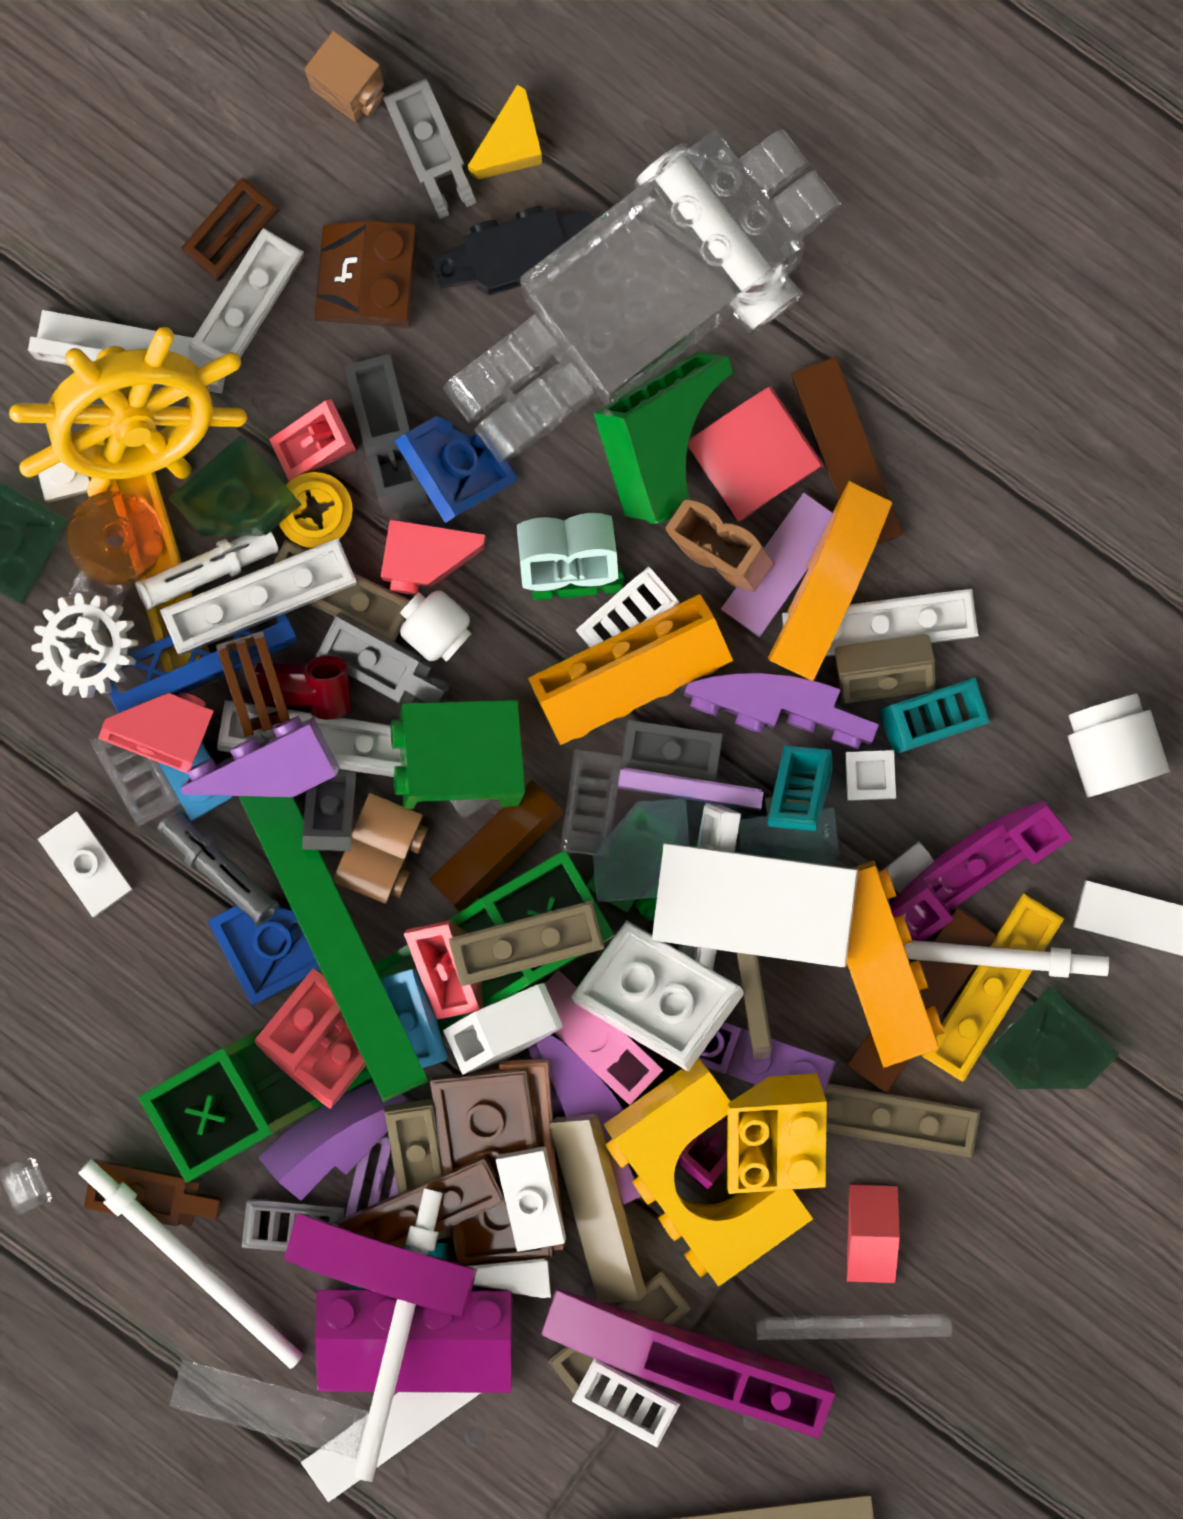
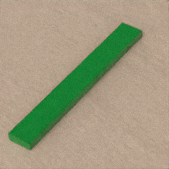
[222,756,428,1102]

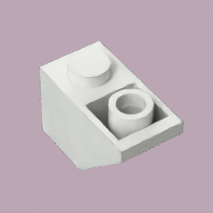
[443,983,563,1075]

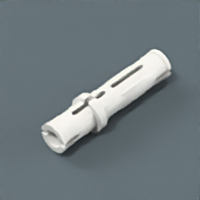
[135,524,278,611]

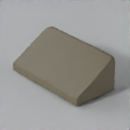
[835,634,936,704]

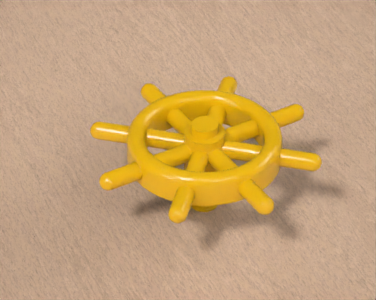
[9,327,247,500]

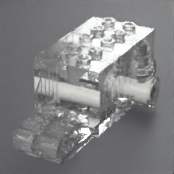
[442,129,842,465]

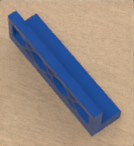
[98,614,297,714]

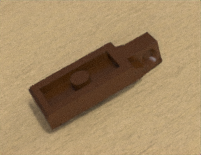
[84,1159,223,1227]

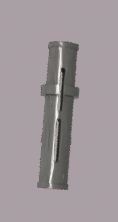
[157,809,279,926]

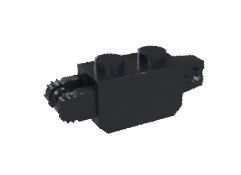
[432,206,598,296]

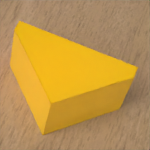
[468,85,543,180]

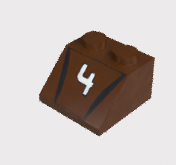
[314,220,418,329]

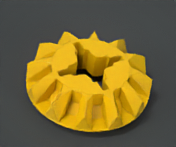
[276,472,353,549]

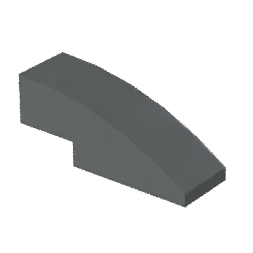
[344,354,429,514]

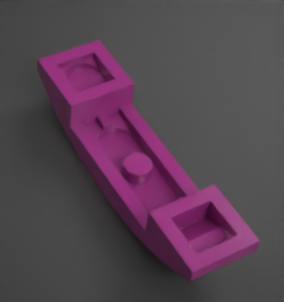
[890,801,1073,941]
[284,1213,477,1317]

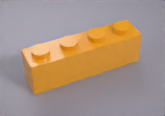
[528,594,733,745]
[847,861,944,1068]

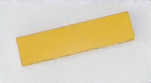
[921,893,1064,1082]

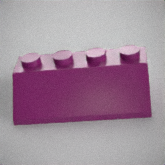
[315,1290,513,1393]

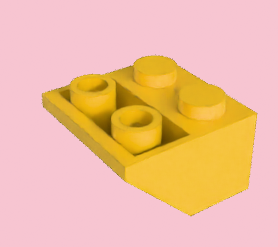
[727,1073,827,1194]

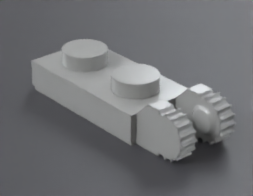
[383,78,477,219]

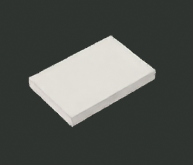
[571,920,745,1072]

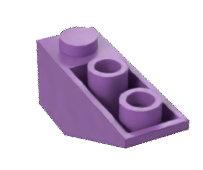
[180,716,340,797]

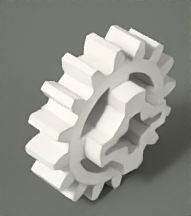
[31,593,138,698]

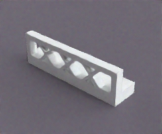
[28,310,225,394]

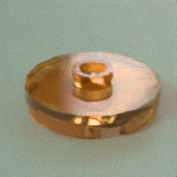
[67,490,163,585]

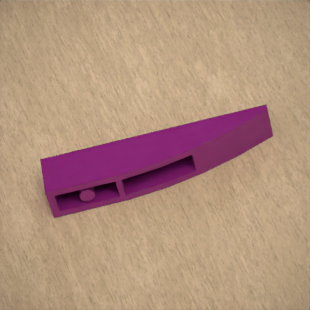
[541,1288,835,1439]

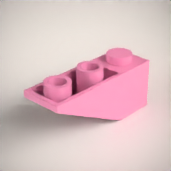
[545,970,663,1105]

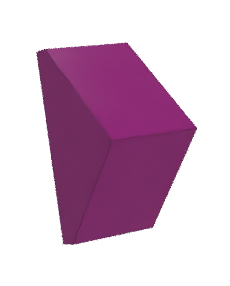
[677,1115,728,1189]

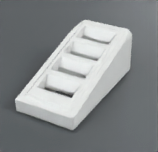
[575,566,679,647]
[468,1258,552,1298]
[572,1358,681,1447]

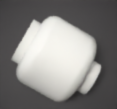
[400,590,472,662]

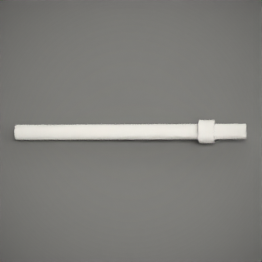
[904,940,1109,978]
[78,1159,303,1369]
[354,1189,443,1482]

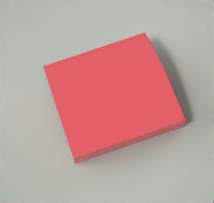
[688,386,824,522]
[255,968,366,1109]

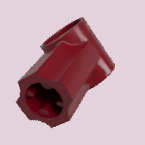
[255,656,351,720]

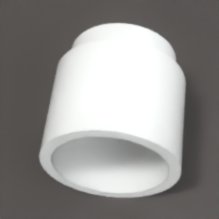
[1068,693,1170,798]

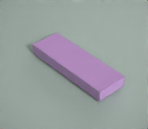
[720,493,832,638]
[618,767,764,811]

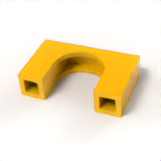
[603,1058,813,1287]

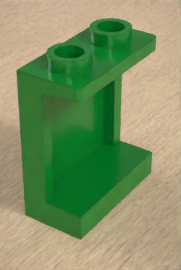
[390,700,525,809]

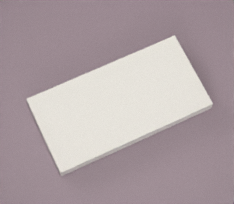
[652,843,859,967]

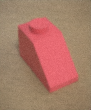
[381,520,486,595]
[98,693,213,774]

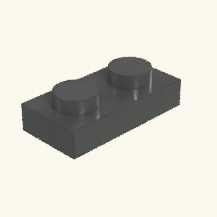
[620,720,723,782]
[302,769,356,851]

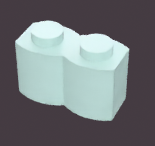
[517,513,618,591]

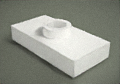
[38,811,134,917]
[496,1146,566,1252]

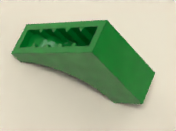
[593,351,733,524]

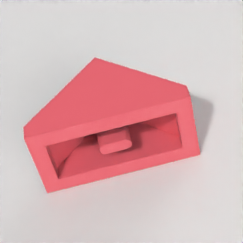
[269,399,356,482]
[404,920,483,1020]
[846,1184,900,1283]

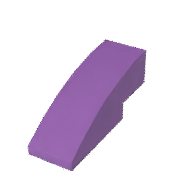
[258,1082,410,1200]

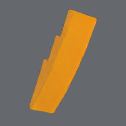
[768,481,893,681]

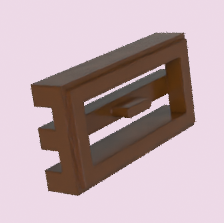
[180,177,280,281]
[216,631,290,737]

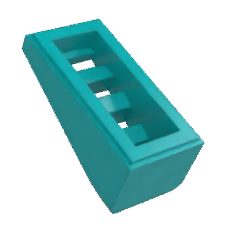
[879,677,991,754]
[768,745,833,831]

